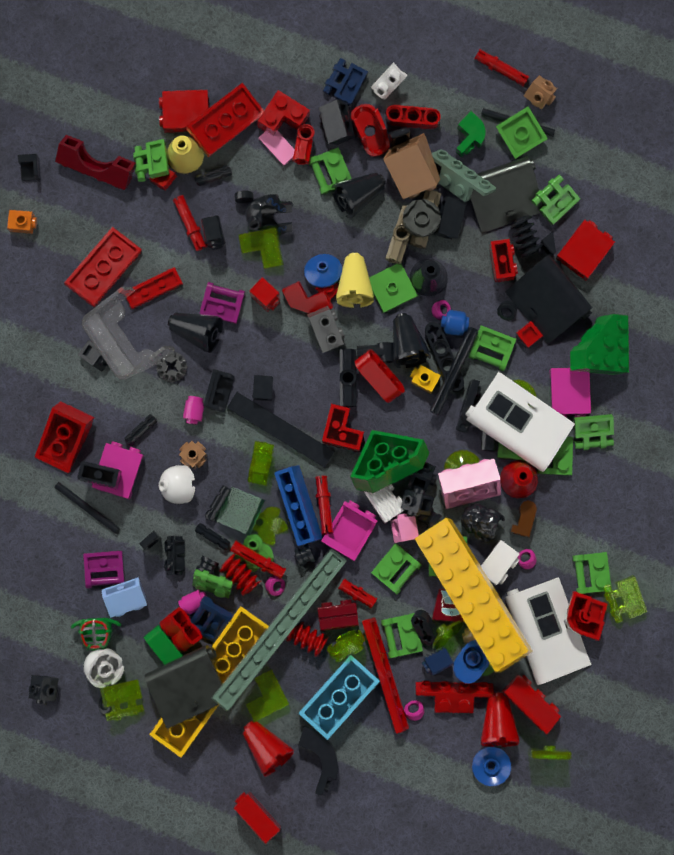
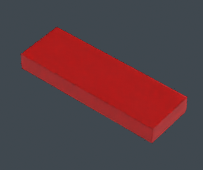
[124,267,183,309]

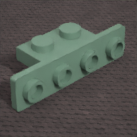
[432,149,496,202]

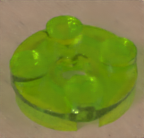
[327,630,365,662]

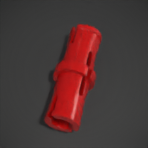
[338,578,377,609]

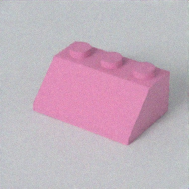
[438,459,501,509]

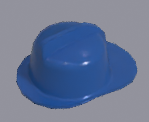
[453,640,490,683]

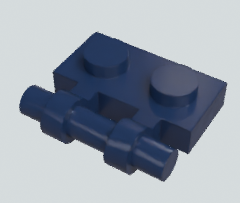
[323,58,368,106]

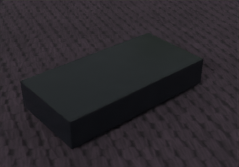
[139,531,161,550]

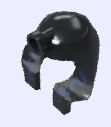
[245,194,293,237]

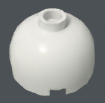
[159,465,195,504]
[84,648,124,688]

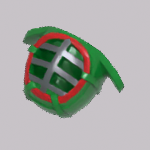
[71,618,121,651]

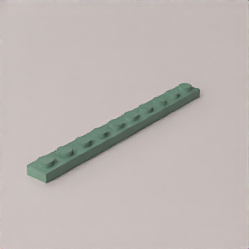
[211,548,347,711]

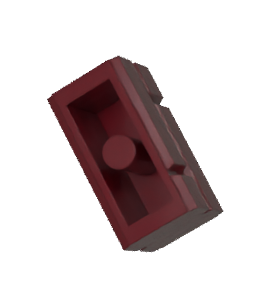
[318,599,359,631]

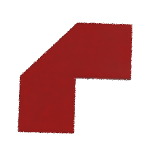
[282,281,333,314]

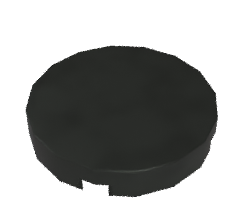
[402,199,441,238]

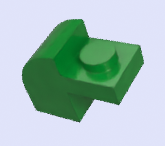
[456,111,486,157]

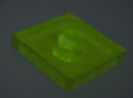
[528,746,571,760]

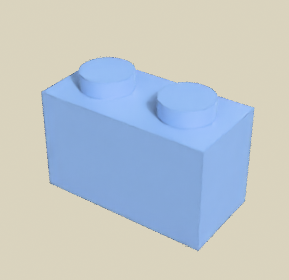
[102,577,147,618]

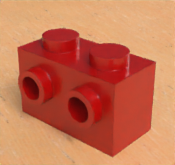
[489,239,518,283]

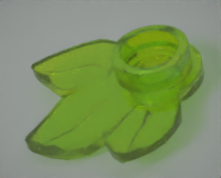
[250,507,288,545]

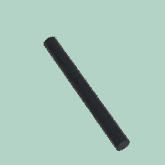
[481,108,555,137]
[54,482,120,534]

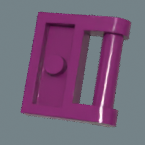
[199,282,245,324]
[83,551,125,589]

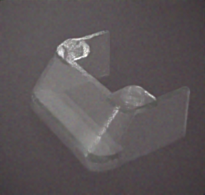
[82,287,175,379]

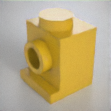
[410,365,441,394]

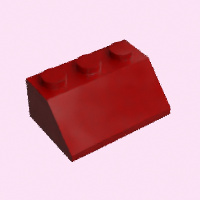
[502,674,561,734]

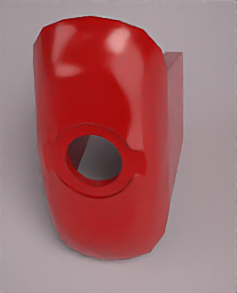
[351,104,390,156]

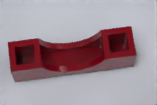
[55,135,136,190]

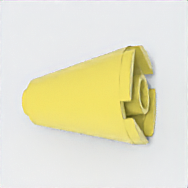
[167,136,204,174]
[336,253,374,308]

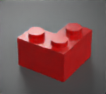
[258,90,310,136]
[322,404,364,452]

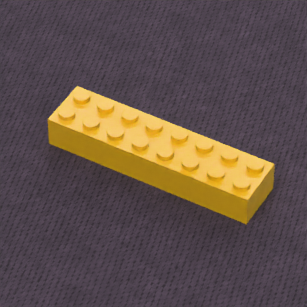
[414,517,533,672]
[149,606,269,757]

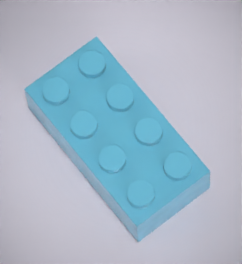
[298,655,380,740]

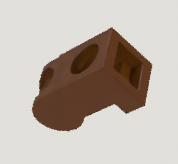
[509,500,537,538]

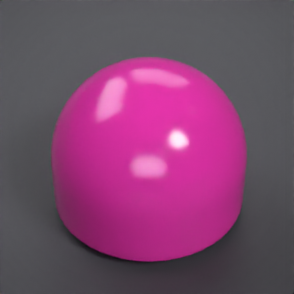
[431,300,451,320]
[517,549,537,569]
[265,576,285,596]
[404,700,424,721]

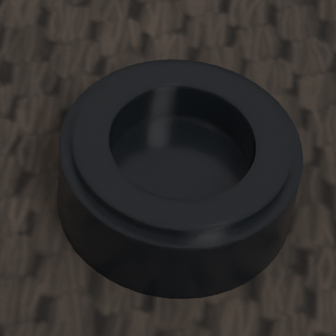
[234,190,254,203]

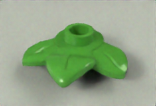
[235,534,274,572]

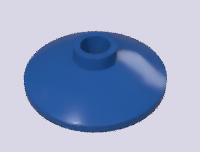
[304,254,342,288]
[472,747,511,786]

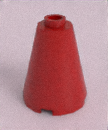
[500,460,538,499]
[481,693,520,747]
[243,721,294,776]

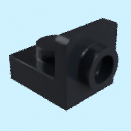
[78,340,112,372]

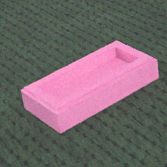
[259,131,294,166]

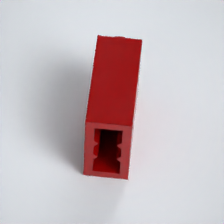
[159,90,209,133]
[555,219,615,281]
[234,792,281,844]

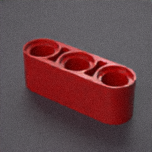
[386,105,441,129]
[354,350,405,403]

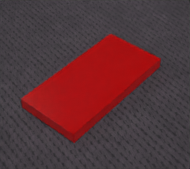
[185,82,264,157]
[64,227,142,307]

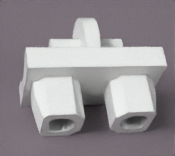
[371,62,407,100]

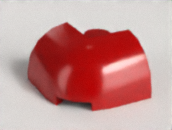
[567,591,608,641]

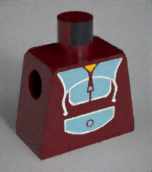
[431,589,465,622]

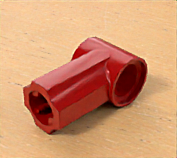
[292,124,314,165]

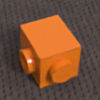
[7,210,37,234]

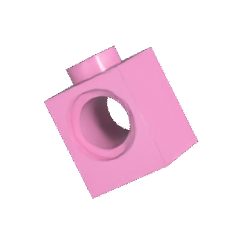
[390,513,419,543]

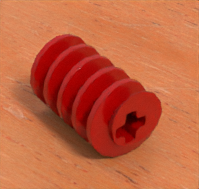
[220,553,262,596]
[287,622,328,657]

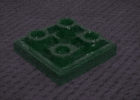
[216,487,265,535]

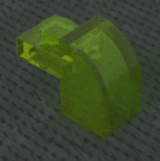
[248,441,274,486]

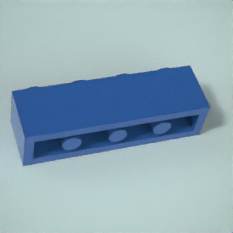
[274,465,323,546]

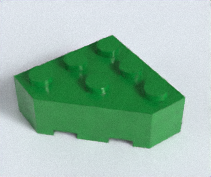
[570,314,629,375]
[350,430,429,493]

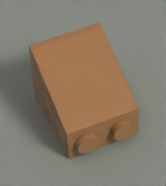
[383,133,440,199]

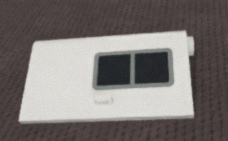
[465,372,575,472]
[505,577,591,685]

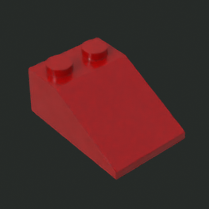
[35,401,95,473]

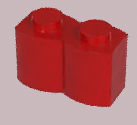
[160,607,203,653]

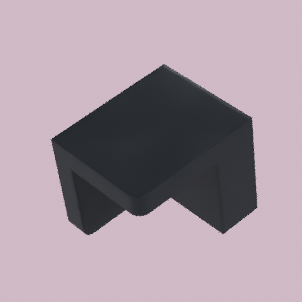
[18,154,41,181]
[252,375,273,401]

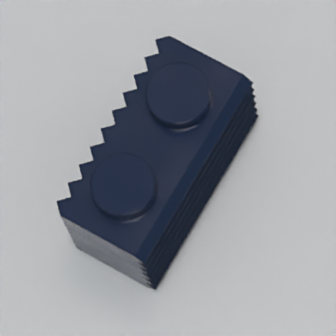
[422,647,454,675]

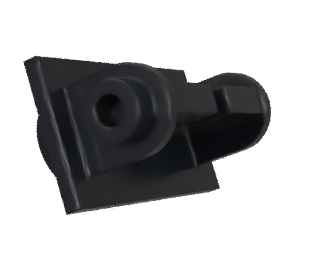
[164,536,185,575]

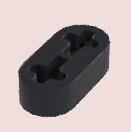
[411,610,439,645]

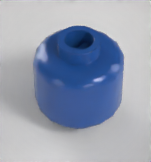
[441,310,469,336]

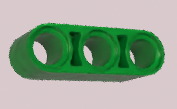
[143,625,184,665]

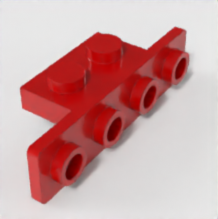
[415,681,494,713]

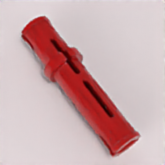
[474,49,529,87]
[173,195,207,251]
[315,476,334,535]
[230,540,286,579]

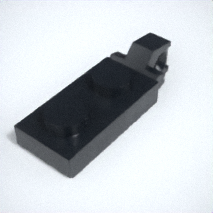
[455,379,481,433]

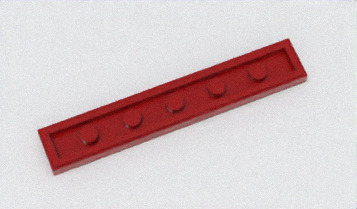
[362,617,409,734]

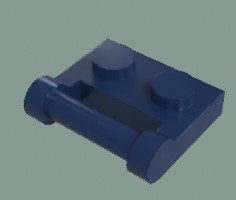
[190,596,233,643]

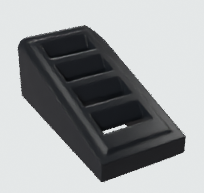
[388,128,410,147]

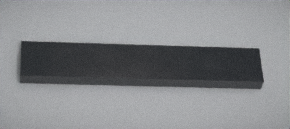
[227,392,335,468]

